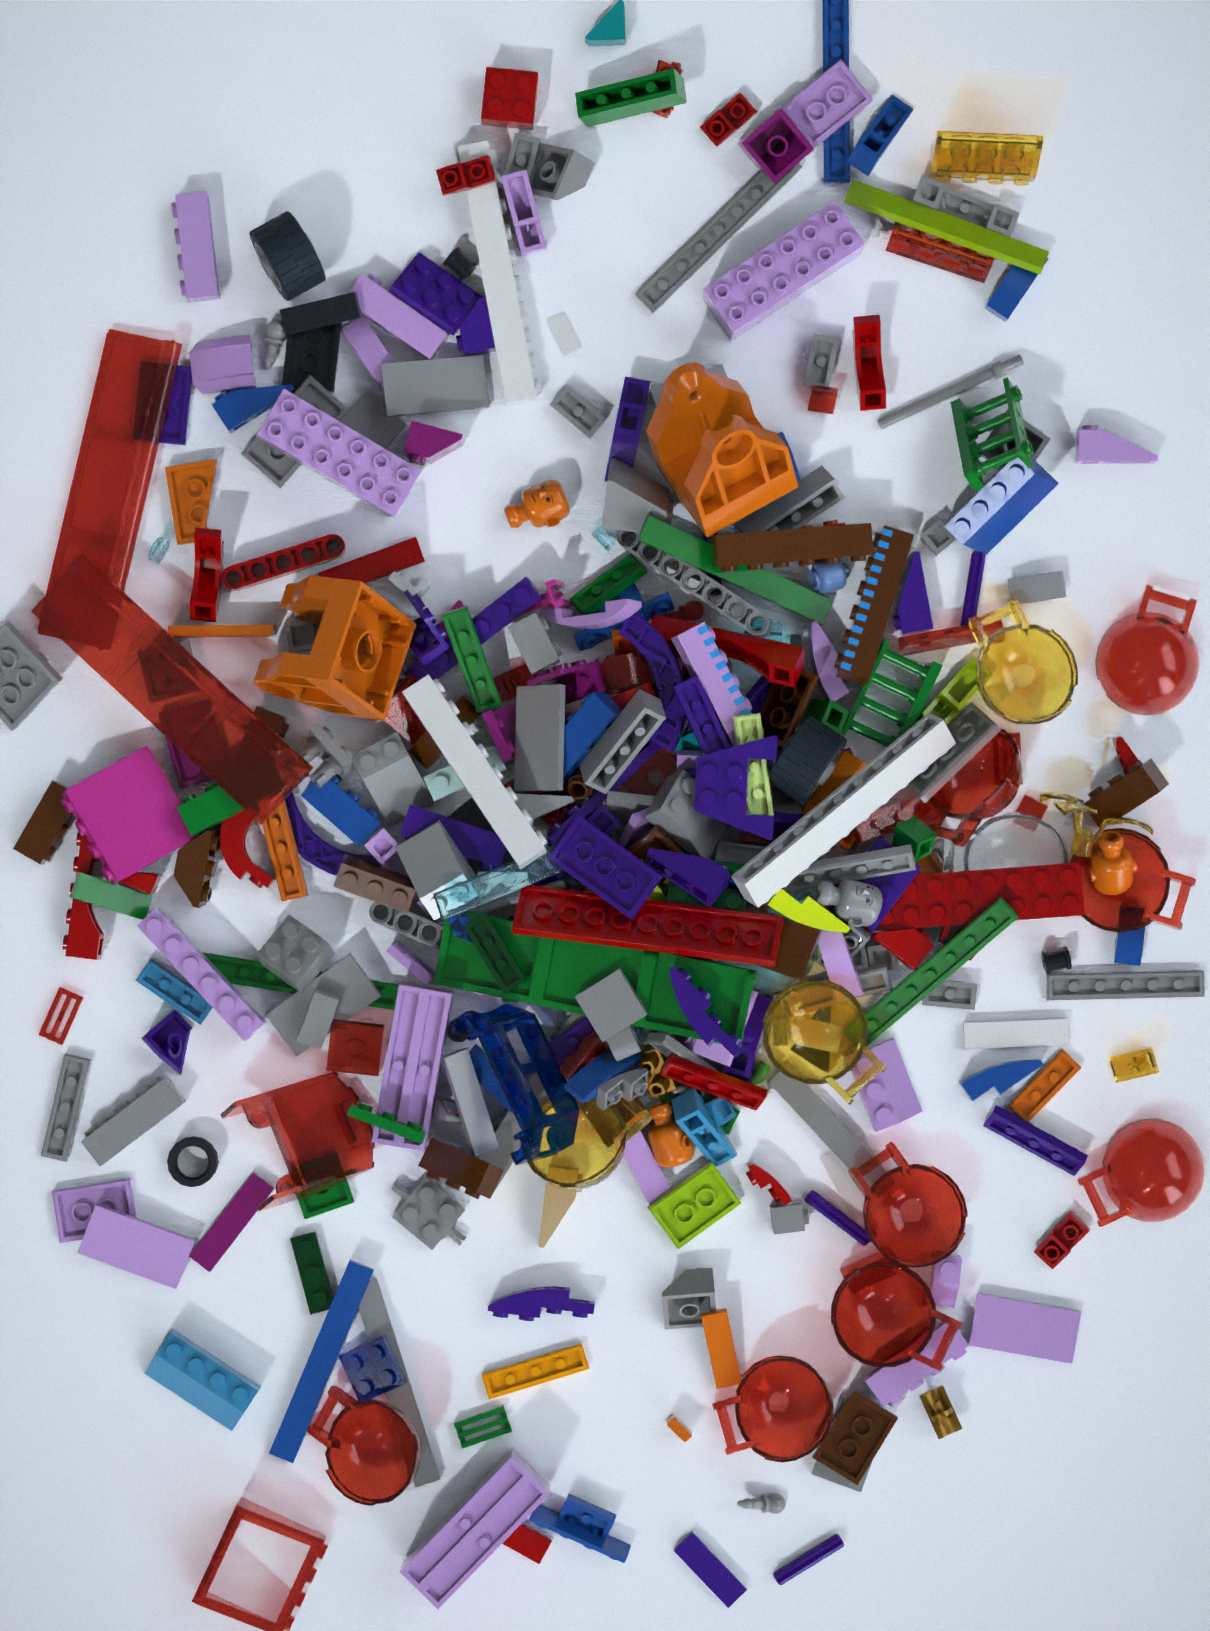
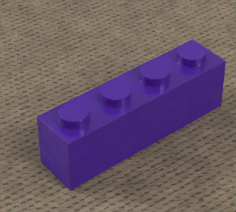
[400,804,507,871]

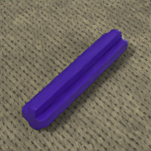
[960,552,986,629]
[804,1190,873,1246]
[773,1534,844,1585]

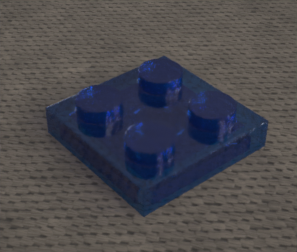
[338,1334,407,1404]

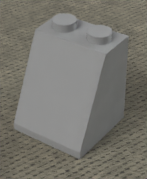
[602,458,674,533]

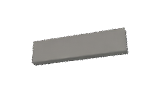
[441,1048,499,1157]
[41,1053,91,1162]

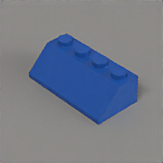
[944,457,1059,555]

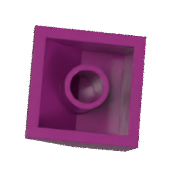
[737,108,814,184]
[403,421,465,466]

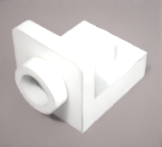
[388,571,430,598]

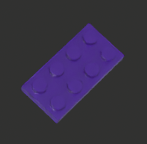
[548,815,663,920]

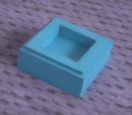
[704,1096,737,1128]

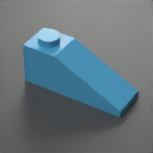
[672,1088,737,1167]

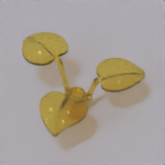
[1039,792,1153,857]

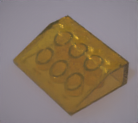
[929,131,1043,186]

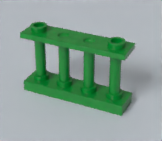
[950,377,1034,491]
[840,638,943,748]

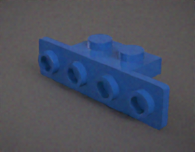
[573,583,675,651]
[529,1493,631,1563]

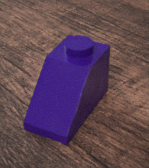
[456,296,496,357]

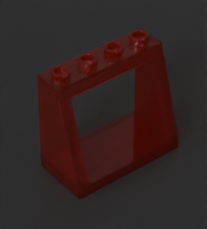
[192,1497,328,1631]

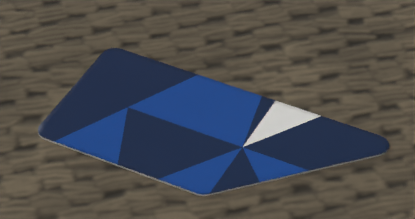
[445,905,473,943]

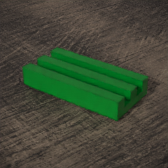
[454,1405,512,1449]

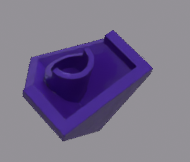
[141,1010,193,1075]

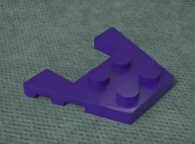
[694,735,778,840]

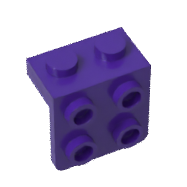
[403,589,450,666]

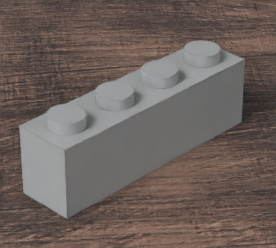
[735,465,845,533]
[579,689,666,794]
[81,1076,186,1167]

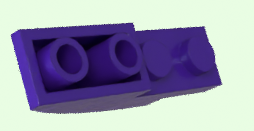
[604,376,651,482]
[669,966,743,1058]
[723,994,774,1083]
[488,1286,595,1321]

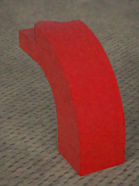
[852,314,886,411]
[189,527,224,622]
[220,807,275,889]

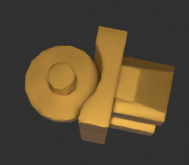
[638,1048,679,1097]
[919,1385,963,1439]

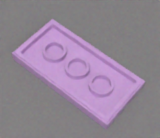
[77,1203,195,1289]
[968,1293,1081,1364]

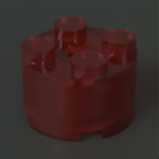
[594,650,652,695]

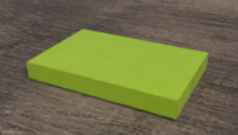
[647,1161,742,1249]

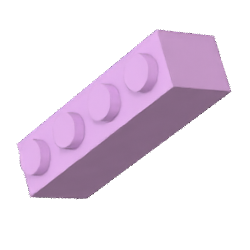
[171,191,220,303]
[348,273,448,360]
[863,1317,969,1407]

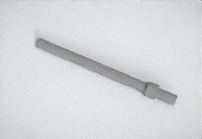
[877,354,1024,430]

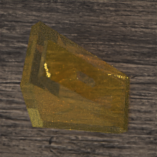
[1109,1046,1160,1083]

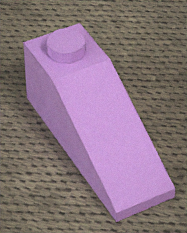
[1076,425,1158,464]

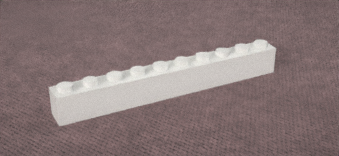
[458,140,541,406]
[731,713,956,908]

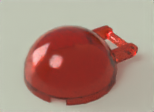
[1095,584,1200,716]
[923,728,1023,847]
[1069,828,1196,933]
[1077,1118,1205,1227]
[848,1142,968,1268]
[831,1261,963,1372]
[712,1355,834,1463]
[307,1386,421,1506]

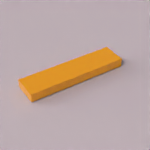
[481,1343,590,1400]

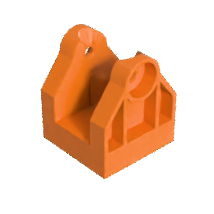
[646,362,799,537]
[253,575,417,721]

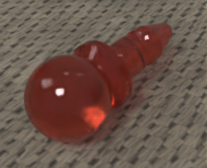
[665,600,704,621]

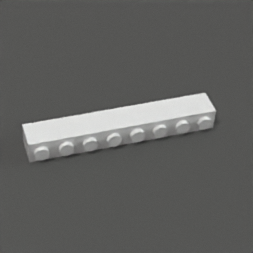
[402,674,548,870]

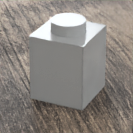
[770,1203,809,1235]

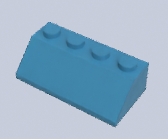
[144,1329,261,1431]

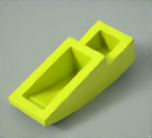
[768,889,851,933]

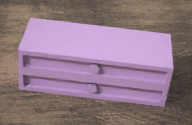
[702,200,865,341]
[255,389,422,517]
[372,983,454,1151]
[400,1448,551,1609]

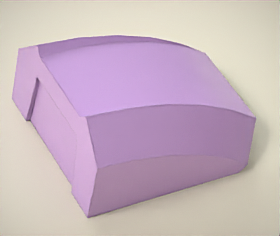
[189,334,257,394]

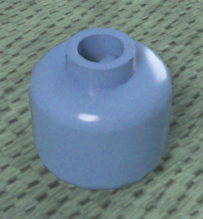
[808,559,849,594]

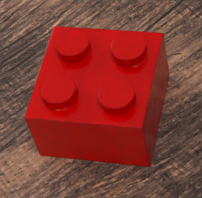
[481,67,539,130]

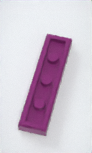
[189,1173,275,1272]

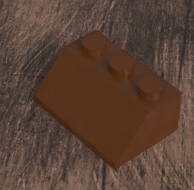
[759,670,819,749]

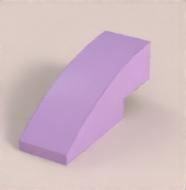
[501,170,547,256]
[808,620,849,702]

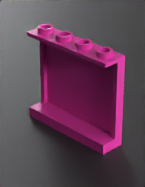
[62,746,200,885]

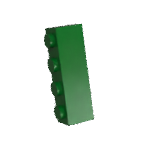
[575,68,687,127]
[177,757,288,836]

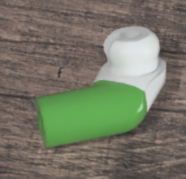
[750,1060,771,1100]

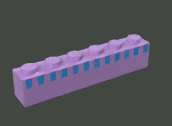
[671,622,776,768]
[137,907,267,1042]

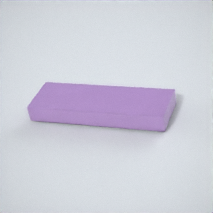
[614,1125,670,1205]

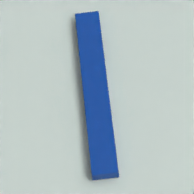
[822,0,850,184]
[269,1259,374,1463]

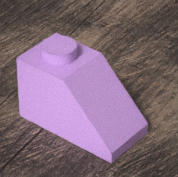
[928,1252,962,1308]

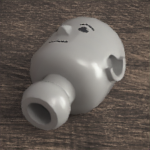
[815,879,883,927]

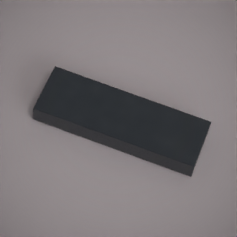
[280,292,362,335]

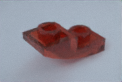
[493,664,535,702]

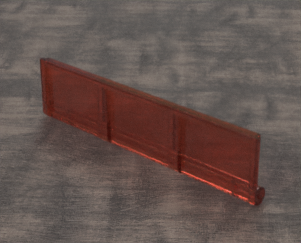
[37,329,182,651]
[31,554,313,825]

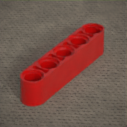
[221,534,346,591]

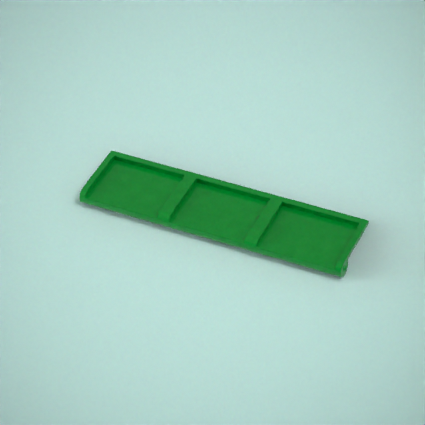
[433,911,757,1048]

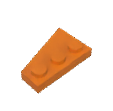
[165,459,218,546]

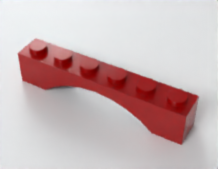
[651,614,805,687]
[62,832,104,960]

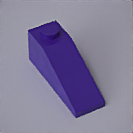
[893,551,934,636]
[646,848,731,907]

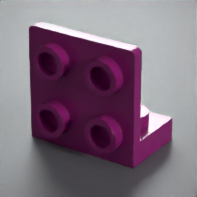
[527,659,606,704]
[482,702,516,764]

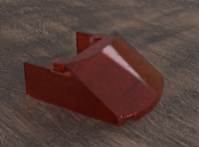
[220,1071,375,1212]

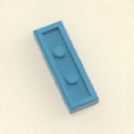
[135,959,213,1025]

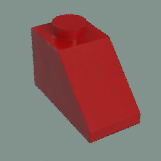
[871,928,934,970]

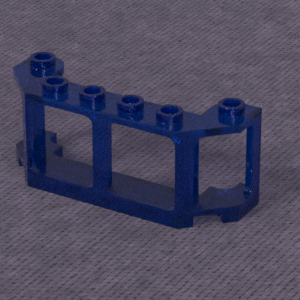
[449,1002,580,1166]

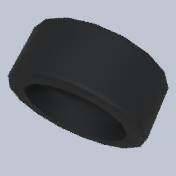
[167,1136,219,1187]

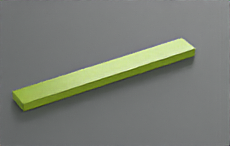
[844,179,1049,275]

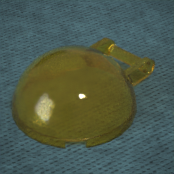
[968,599,1078,725]
[762,980,887,1105]
[523,1092,652,1190]

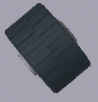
[249,211,326,301]
[769,716,847,805]

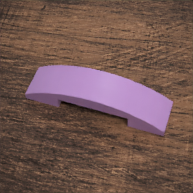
[341,315,394,393]
[539,599,642,629]
[364,828,437,922]
[817,905,864,1001]

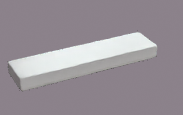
[963,1018,1070,1049]

